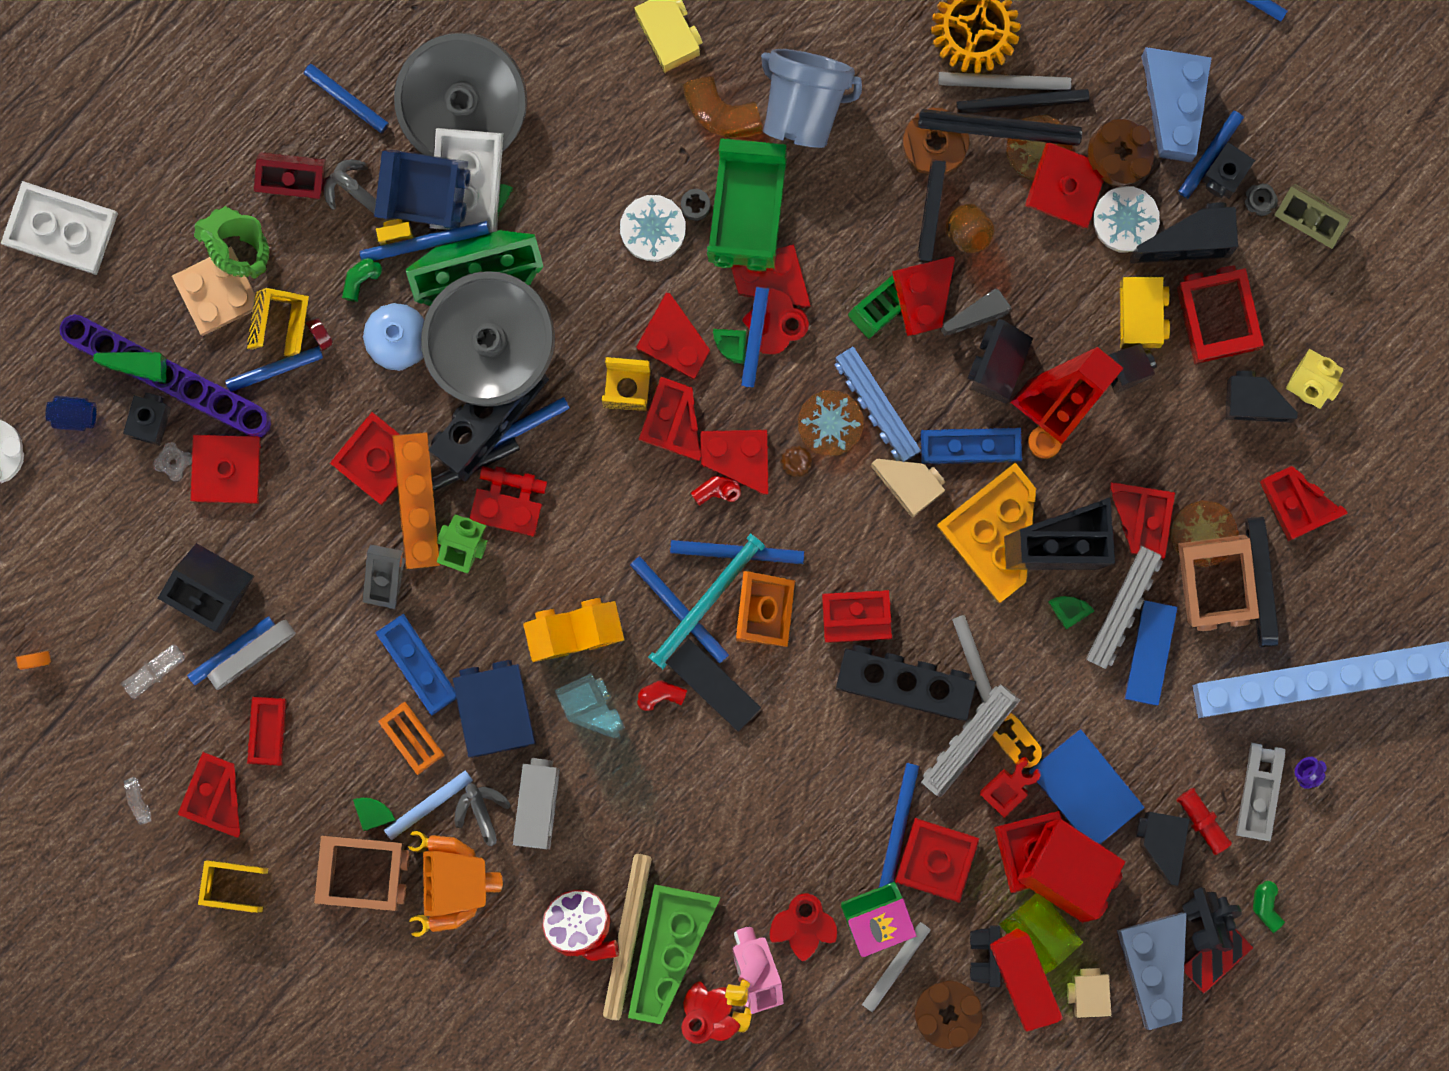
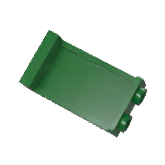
[707,138,787,271]

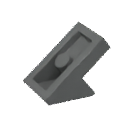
[363,544,405,609]

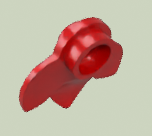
[742,288,809,354]
[770,893,837,961]
[681,981,741,1044]

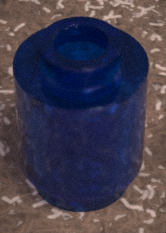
[45,395,97,431]

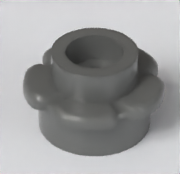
[1245,183,1278,216]

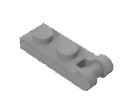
[1236,743,1285,842]

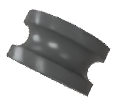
[681,189,711,221]

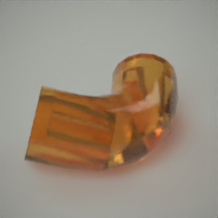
[682,77,763,138]

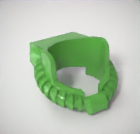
[194,206,269,279]

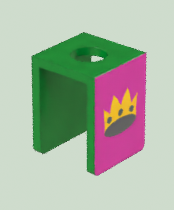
[841,882,917,957]

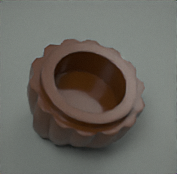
[780,446,813,477]

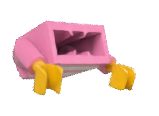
[725,927,784,1032]

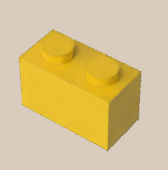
[1120,277,1170,348]

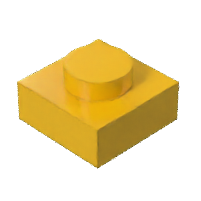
[376,219,414,245]

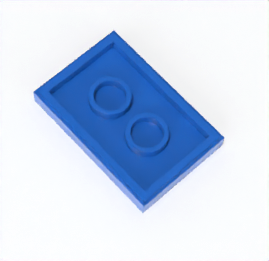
[1028,729,1145,844]

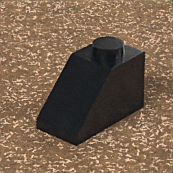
[1108,344,1157,394]
[1226,371,1297,423]
[1136,812,1189,886]

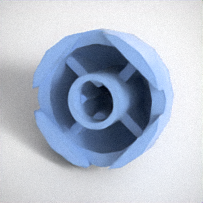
[363,303,424,371]

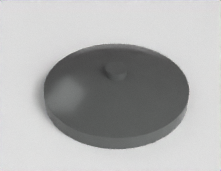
[394,33,527,156]
[421,272,555,406]

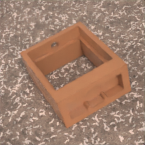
[1178,535,1259,631]
[314,836,410,911]

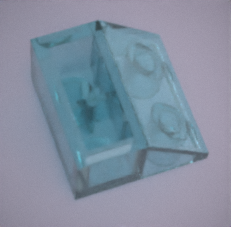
[555,673,625,740]

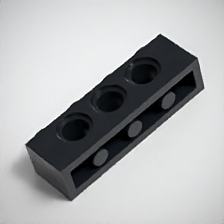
[428,374,549,482]
[835,645,976,722]

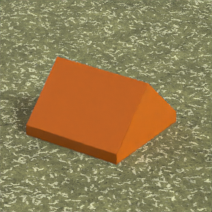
[736,571,795,647]

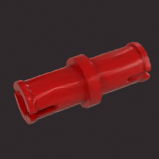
[1176,788,1232,855]

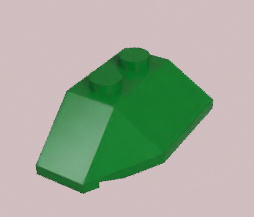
[406,230,544,306]

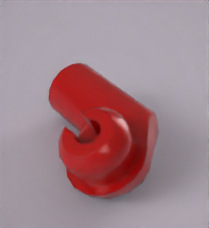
[690,476,741,506]
[637,681,688,711]
[581,940,619,961]

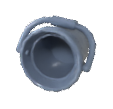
[761,49,862,148]

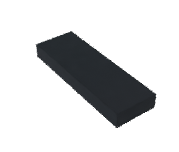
[917,159,946,261]
[666,638,761,732]

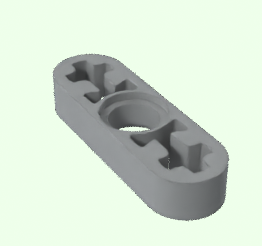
[207,619,296,690]

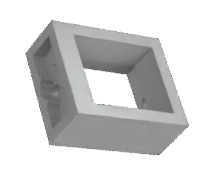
[513,758,560,849]

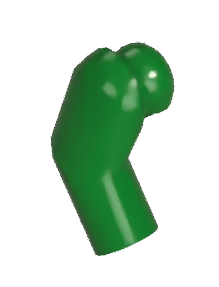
[342,258,382,302]
[1253,881,1285,933]

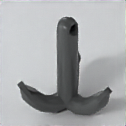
[323,159,376,214]
[454,783,511,846]

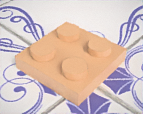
[172,247,255,336]

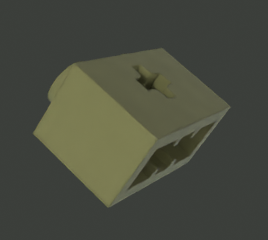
[1274,184,1353,249]

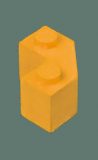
[523,598,624,662]

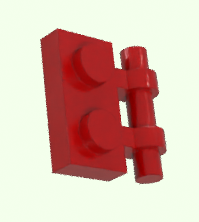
[469,466,548,537]

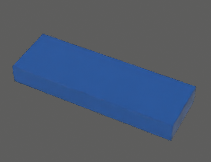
[920,428,1022,464]
[1124,600,1177,706]
[375,614,457,716]

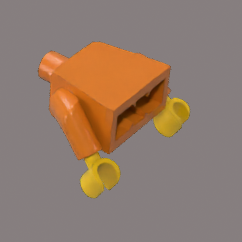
[408,831,503,937]

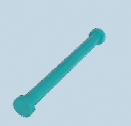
[648,533,765,670]

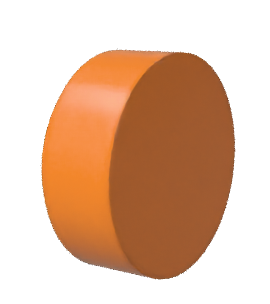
[1028,426,1062,459]
[16,651,51,670]

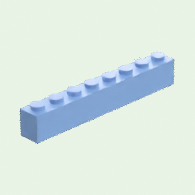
[1192,641,1449,718]

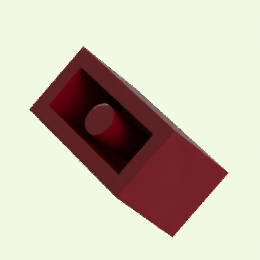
[253,152,326,199]

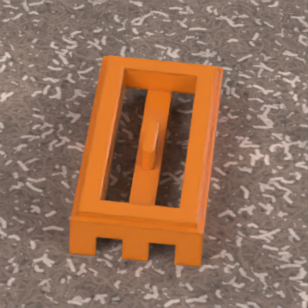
[378,701,445,775]

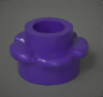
[1294,757,1327,789]

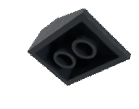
[1130,202,1238,264]

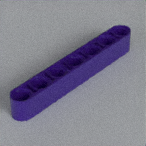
[60,314,271,437]

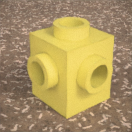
[1286,349,1344,409]

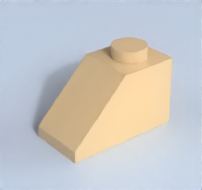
[871,459,945,518]

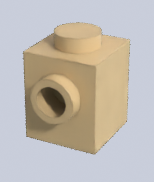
[1067,968,1111,1018]

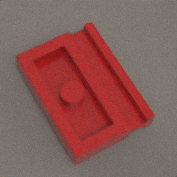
[822,590,892,643]

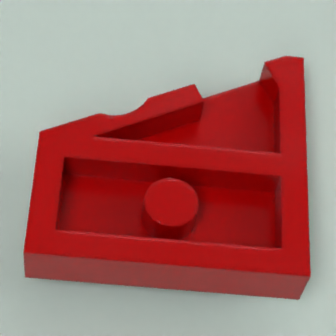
[731,244,810,309]
[892,256,955,336]
[636,292,710,381]
[638,377,701,461]
[701,430,768,495]
[1259,466,1348,541]
[1110,482,1175,559]
[177,752,240,838]

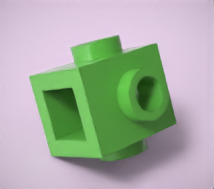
[437,514,488,574]

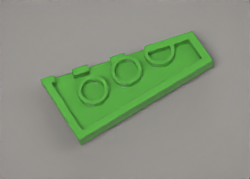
[628,884,721,1024]

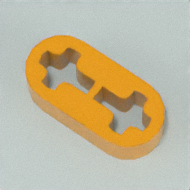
[992,713,1042,768]

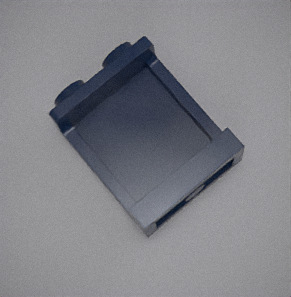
[374,150,471,229]
[453,660,536,758]

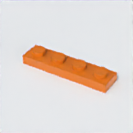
[393,432,440,569]

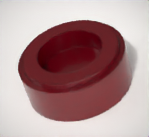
[305,316,333,351]

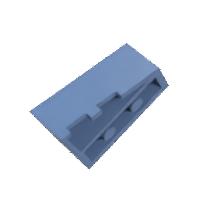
[1141,47,1211,163]

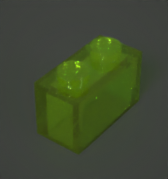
[999,893,1083,974]

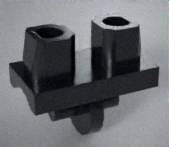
[1182,887,1242,952]
[970,925,1000,987]

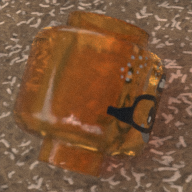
[945,204,995,253]

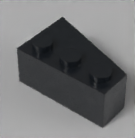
[1004,497,1115,570]

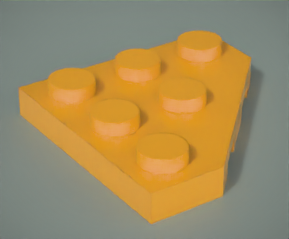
[937,463,1036,604]

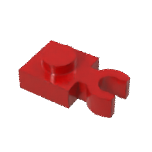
[980,757,1041,818]

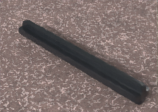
[918,109,1082,146]

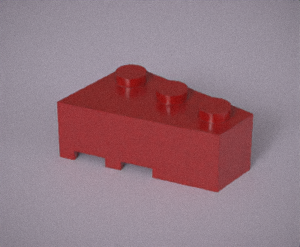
[1010,347,1123,444]

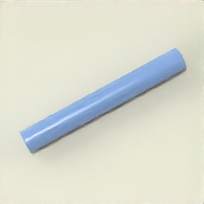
[384,770,473,840]

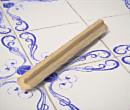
[603,854,652,1020]

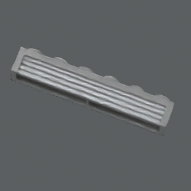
[1086,546,1163,669]
[921,685,1021,797]

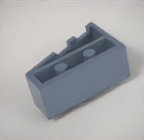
[1117,912,1186,1030]

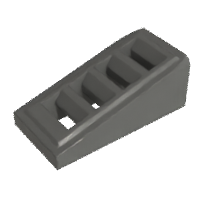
[941,288,1012,336]

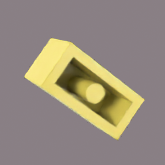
[634,0,703,73]

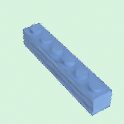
[834,346,921,462]

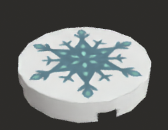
[1093,186,1160,253]
[620,195,686,262]

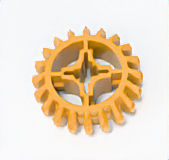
[931,0,1021,73]

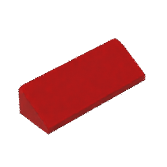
[990,928,1063,1032]

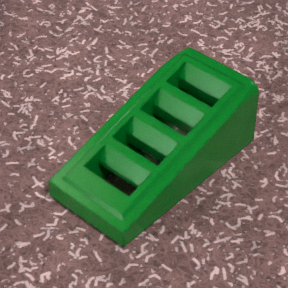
[848,268,901,339]
[94,352,166,383]

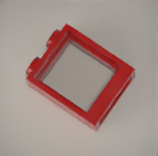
[1177,265,1264,364]

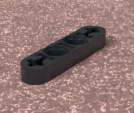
[1245,516,1278,648]

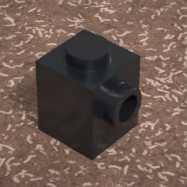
[1202,142,1256,199]
[123,392,171,446]

